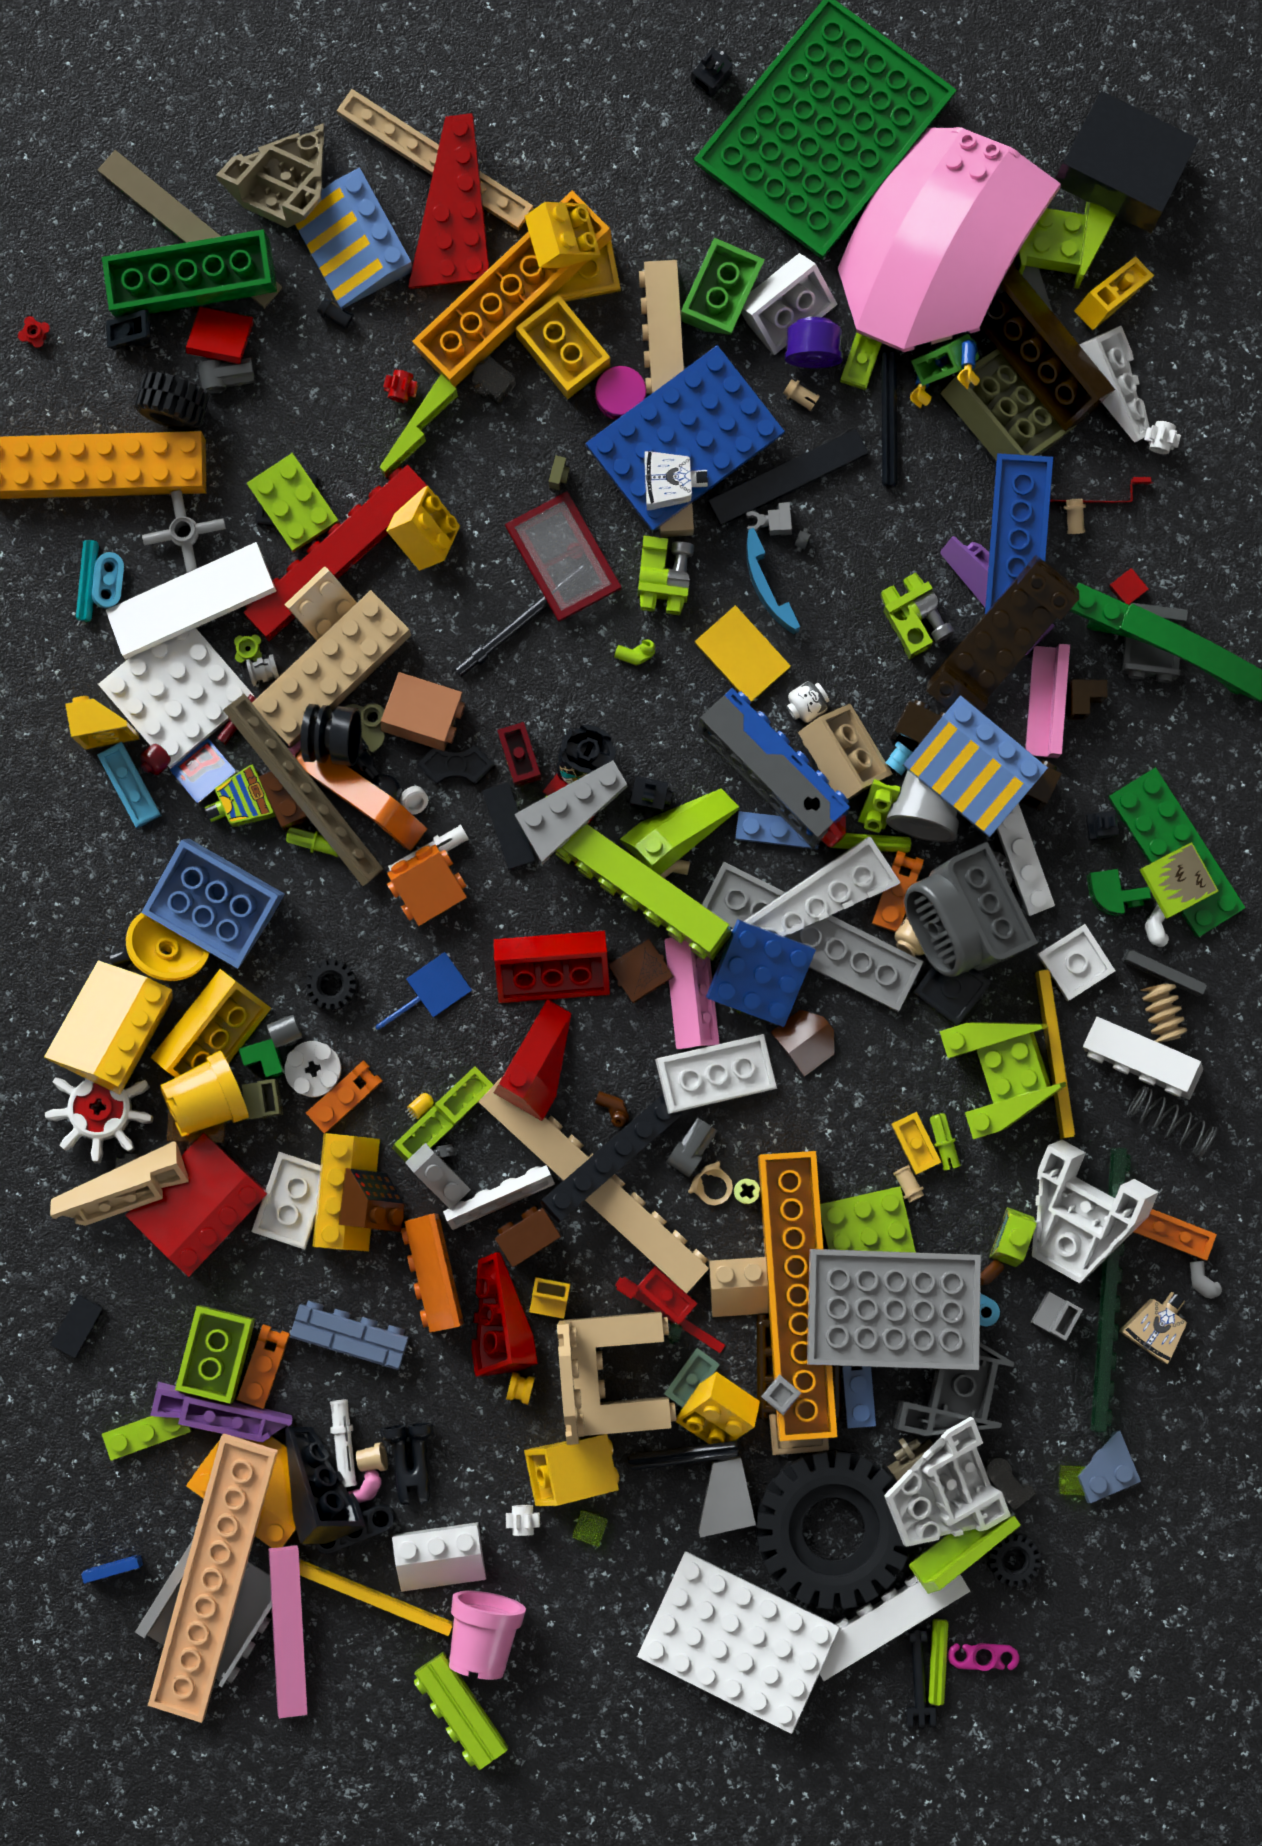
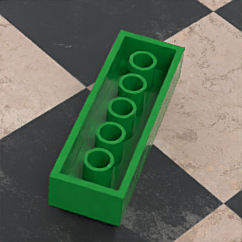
[102,229,277,318]

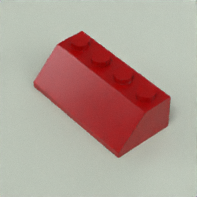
[493,931,610,1003]

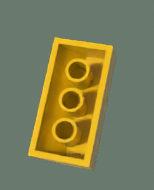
[150,969,271,1078]
[312,1133,380,1251]

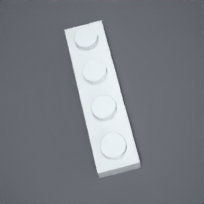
[996,803,1055,916]
[443,1165,555,1230]

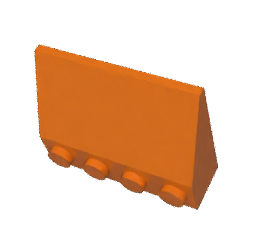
[401,1213,464,1332]

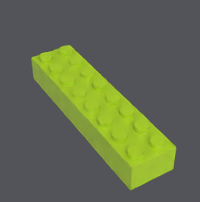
[546,796,732,960]

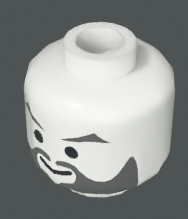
[787,682,829,723]

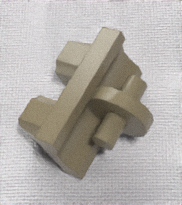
[887,1438,933,1481]

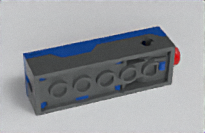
[698,688,850,849]

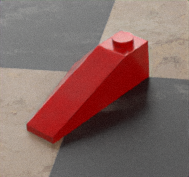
[493,999,571,1121]
[471,1252,538,1377]

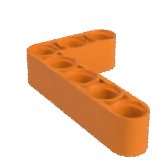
[296,751,427,851]

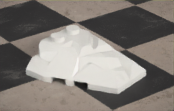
[884,1417,1011,1547]

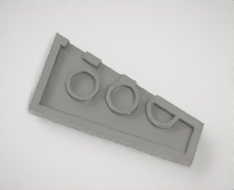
[515,761,627,865]

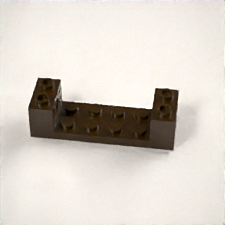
[926,555,1079,712]

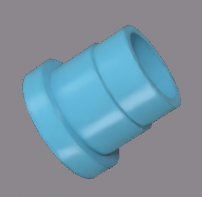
[885,741,913,775]

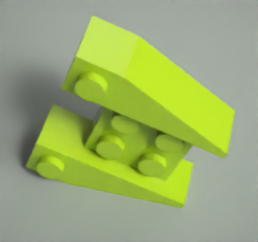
[1013,201,1116,289]
[939,1022,1067,1139]

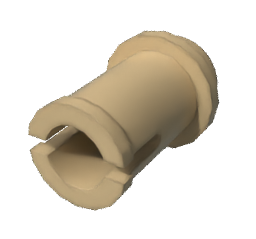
[783,379,820,411]
[1064,499,1086,534]
[893,1165,924,1203]

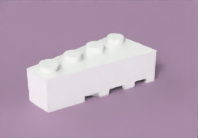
[1083,1017,1203,1100]

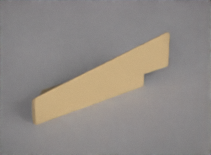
[50,1141,189,1226]

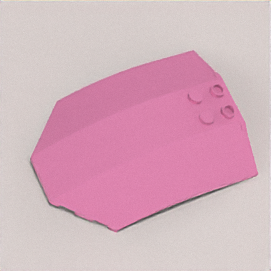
[838,127,1061,352]

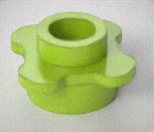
[234,635,262,663]

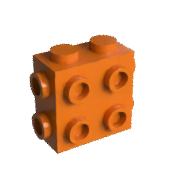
[387,844,467,926]

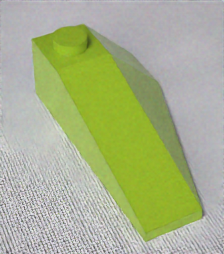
[620,788,740,875]

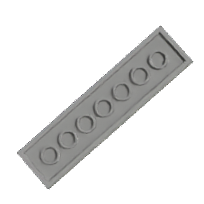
[702,862,924,1012]

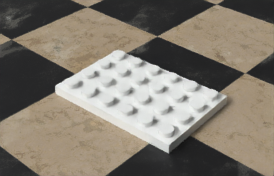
[637,1551,840,1734]

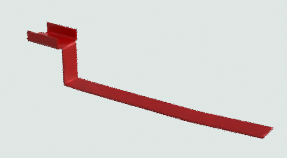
[1050,477,1154,503]
[615,1277,725,1353]

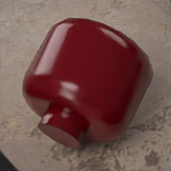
[140,744,171,775]

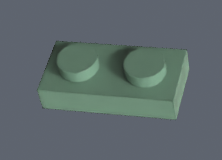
[664,1348,720,1408]

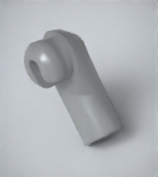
[1190,1261,1222,1299]

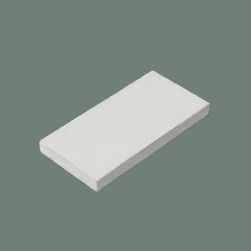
[655,1034,777,1114]

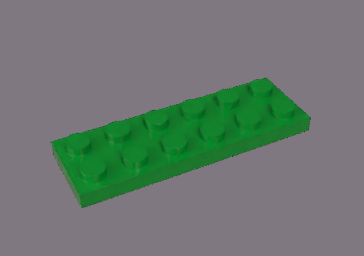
[1107,767,1245,938]

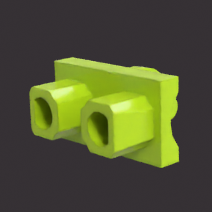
[858,779,900,833]

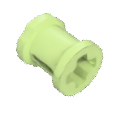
[734,1179,760,1204]

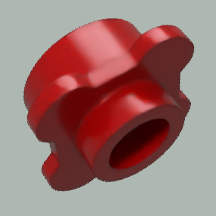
[18,316,50,348]

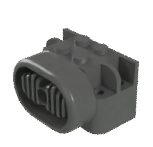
[904,842,1038,977]

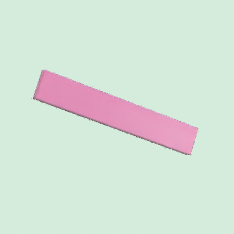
[269,1545,307,1718]

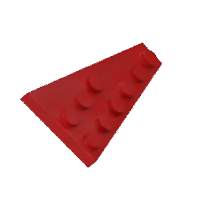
[408,113,489,289]

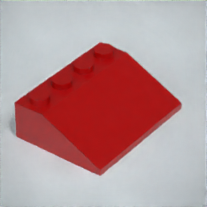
[125,1132,267,1277]

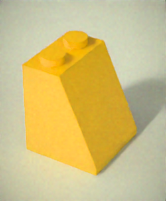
[524,1434,619,1506]

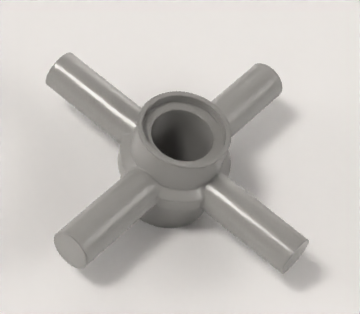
[142,490,226,573]

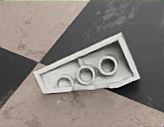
[1079,326,1150,442]

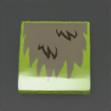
[1140,842,1218,919]

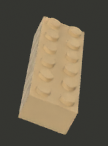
[252,590,411,748]

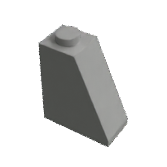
[698,1455,756,1538]

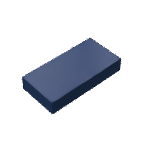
[81,1554,143,1583]

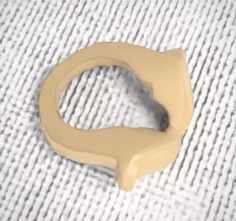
[688,1161,733,1206]

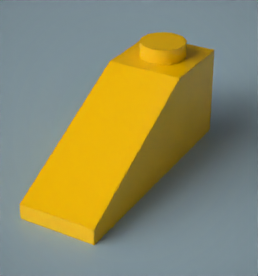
[1074,256,1154,330]

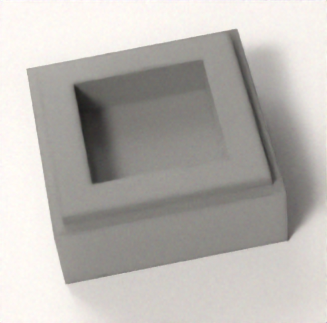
[761,1374,801,1415]

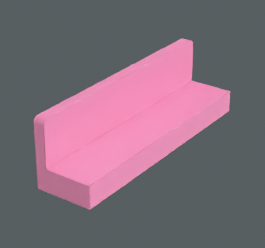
[1025,644,1070,758]
[665,938,719,1049]

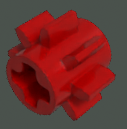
[383,370,418,403]

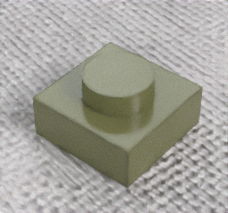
[549,455,570,491]

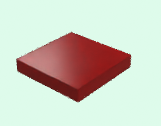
[186,307,253,364]

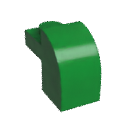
[1086,869,1151,916]

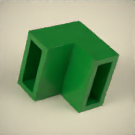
[239,1039,285,1079]

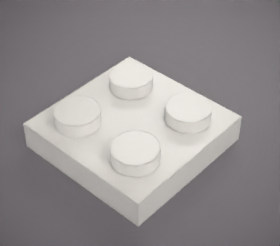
[1037,924,1115,1001]

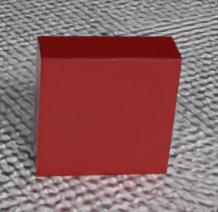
[1109,568,1148,605]

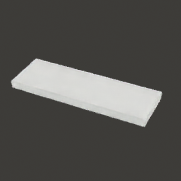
[106,542,276,659]

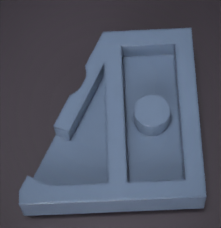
[1076,1430,1141,1503]

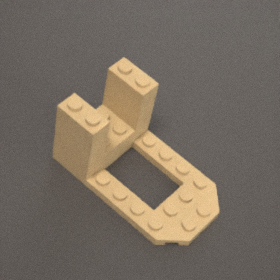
[557,1311,676,1445]

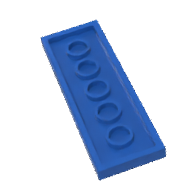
[985,453,1053,614]

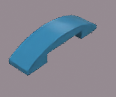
[746,528,800,634]

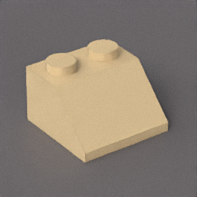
[708,1257,769,1317]

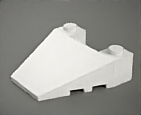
[1032,1140,1159,1283]

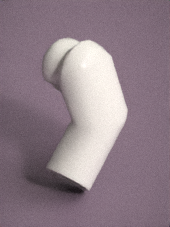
[1145,904,1169,947]

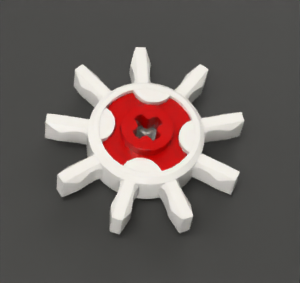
[45,1077,154,1163]

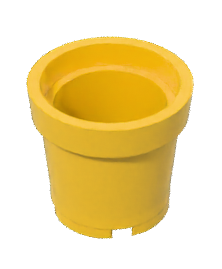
[160,1051,249,1137]

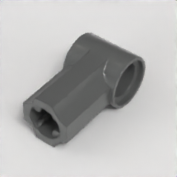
[198,358,255,394]
[267,1014,303,1048]
[666,1118,717,1178]

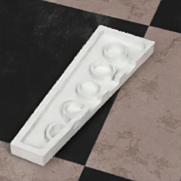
[731,837,901,936]

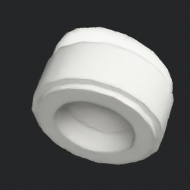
[399,786,429,814]

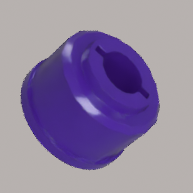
[785,317,843,368]

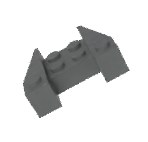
[893,1342,1014,1436]

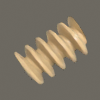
[1141,983,1187,1043]

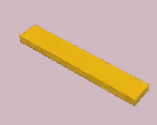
[1035,970,1075,1139]
[299,1559,453,1636]

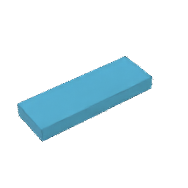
[97,742,162,828]

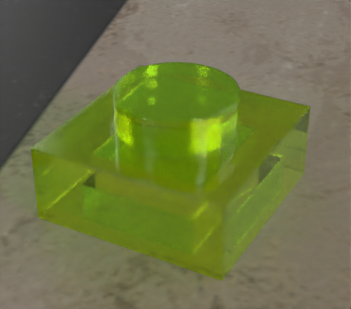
[572,1509,608,1547]

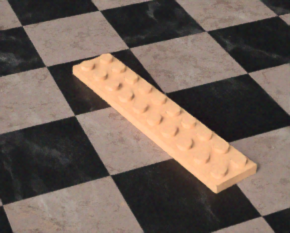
[148,1434,278,1723]

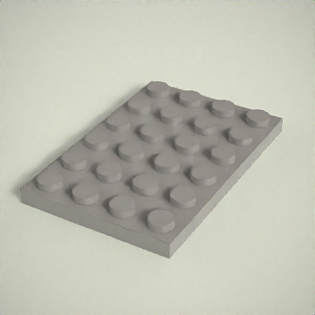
[807,1249,981,1370]

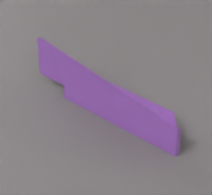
[940,536,1055,655]
[150,1382,292,1442]

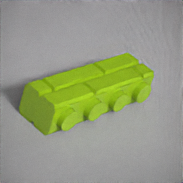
[414,1651,508,1770]

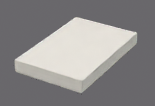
[252,1152,320,1250]

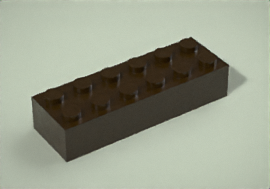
[980,263,1115,431]
[890,700,1062,811]

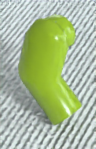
[614,639,655,665]

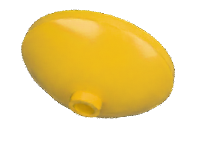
[126,913,210,981]

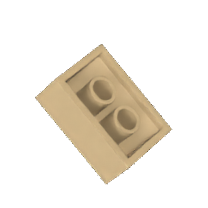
[798,704,893,800]

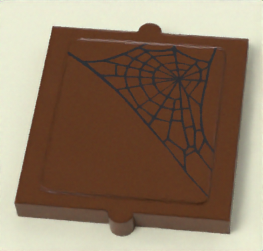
[608,939,674,1003]

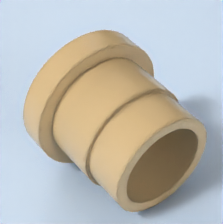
[356,1442,388,1472]

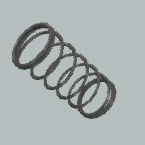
[1127,1086,1217,1159]

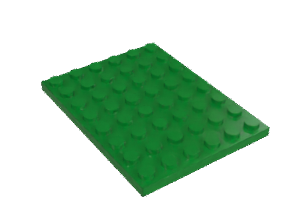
[694,0,957,260]

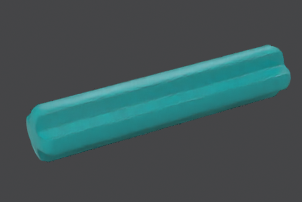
[76,540,99,622]

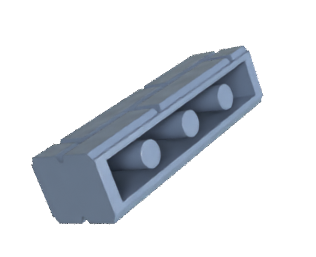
[290,1300,410,1370]

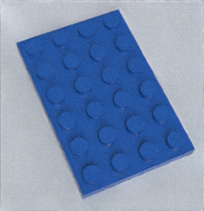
[585,345,785,532]

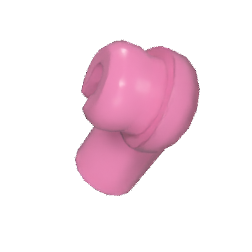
[348,1470,381,1503]

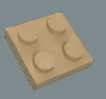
[284,567,357,641]

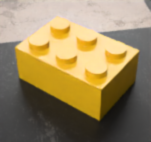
[515,294,610,400]

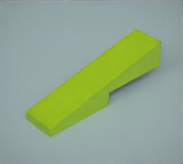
[380,374,458,478]
[392,1066,493,1162]

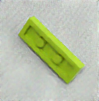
[102,1416,193,1461]

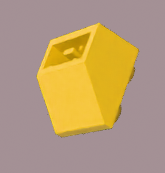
[524,202,600,268]
[386,486,460,571]
[676,1372,760,1444]

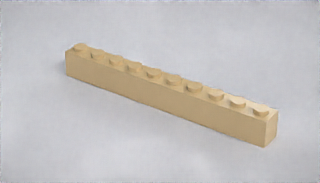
[639,260,694,537]
[479,1077,709,1294]

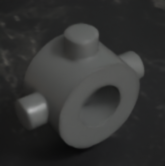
[794,528,811,552]
[434,1144,456,1158]

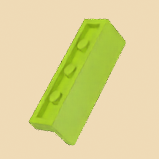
[909,1516,1020,1594]

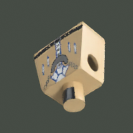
[1119,1292,1187,1364]

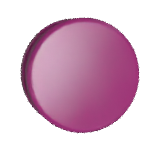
[595,366,646,420]

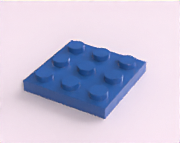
[706,919,816,1027]

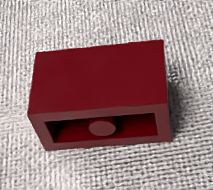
[497,722,541,787]

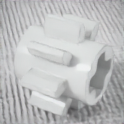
[1144,421,1181,454]
[506,1505,540,1536]

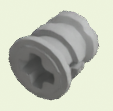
[246,654,279,686]

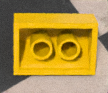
[65,696,140,750]

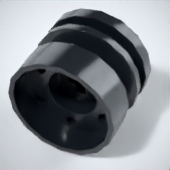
[300,704,362,766]

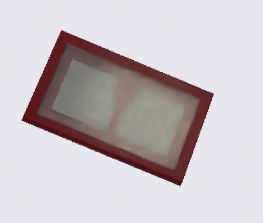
[505,491,622,622]

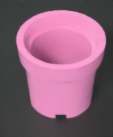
[449,1591,526,1680]

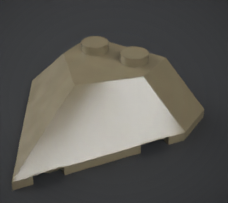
[216,123,325,228]

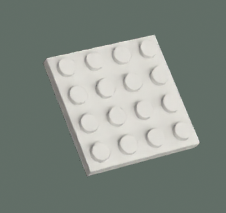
[98,628,255,769]

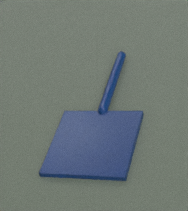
[375,952,472,1030]

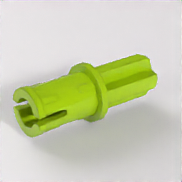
[286,827,339,857]
[930,1113,961,1170]

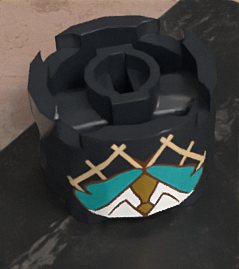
[556,725,616,784]

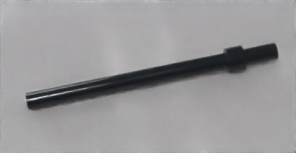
[454,564,589,677]

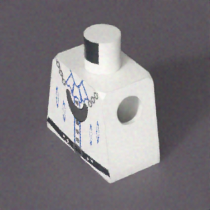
[644,451,708,510]

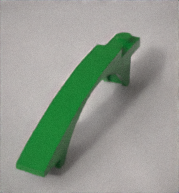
[1070,582,1262,703]

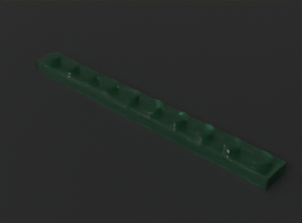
[1091,1147,1131,1432]

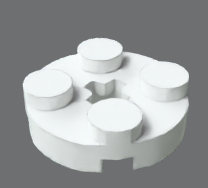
[285,1041,342,1097]

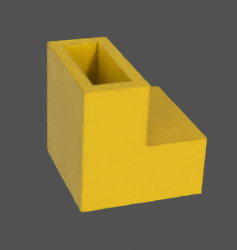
[529,1277,571,1319]

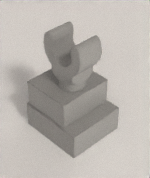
[746,502,792,536]

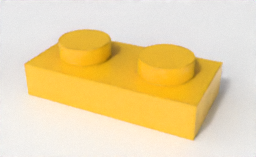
[891,1112,941,1175]

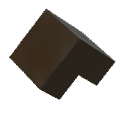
[1067,679,1107,720]

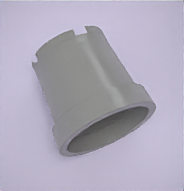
[886,770,959,842]

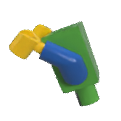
[910,334,980,408]

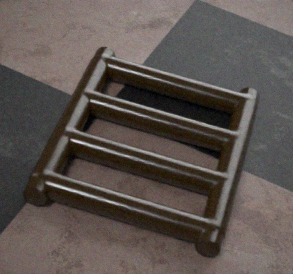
[756,1314,842,1419]

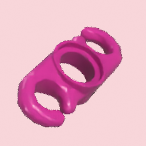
[948,1643,1019,1671]

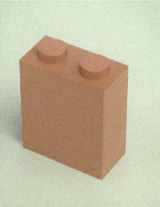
[381,672,465,751]

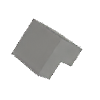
[1031,1291,1083,1341]

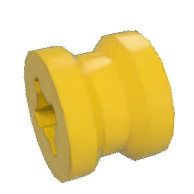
[506,1372,535,1405]

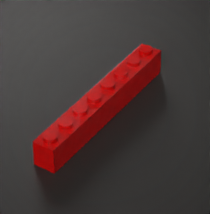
[244,465,427,641]

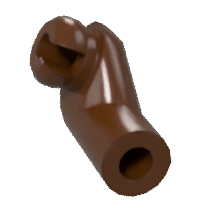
[595,1091,629,1128]
[980,1259,1005,1286]

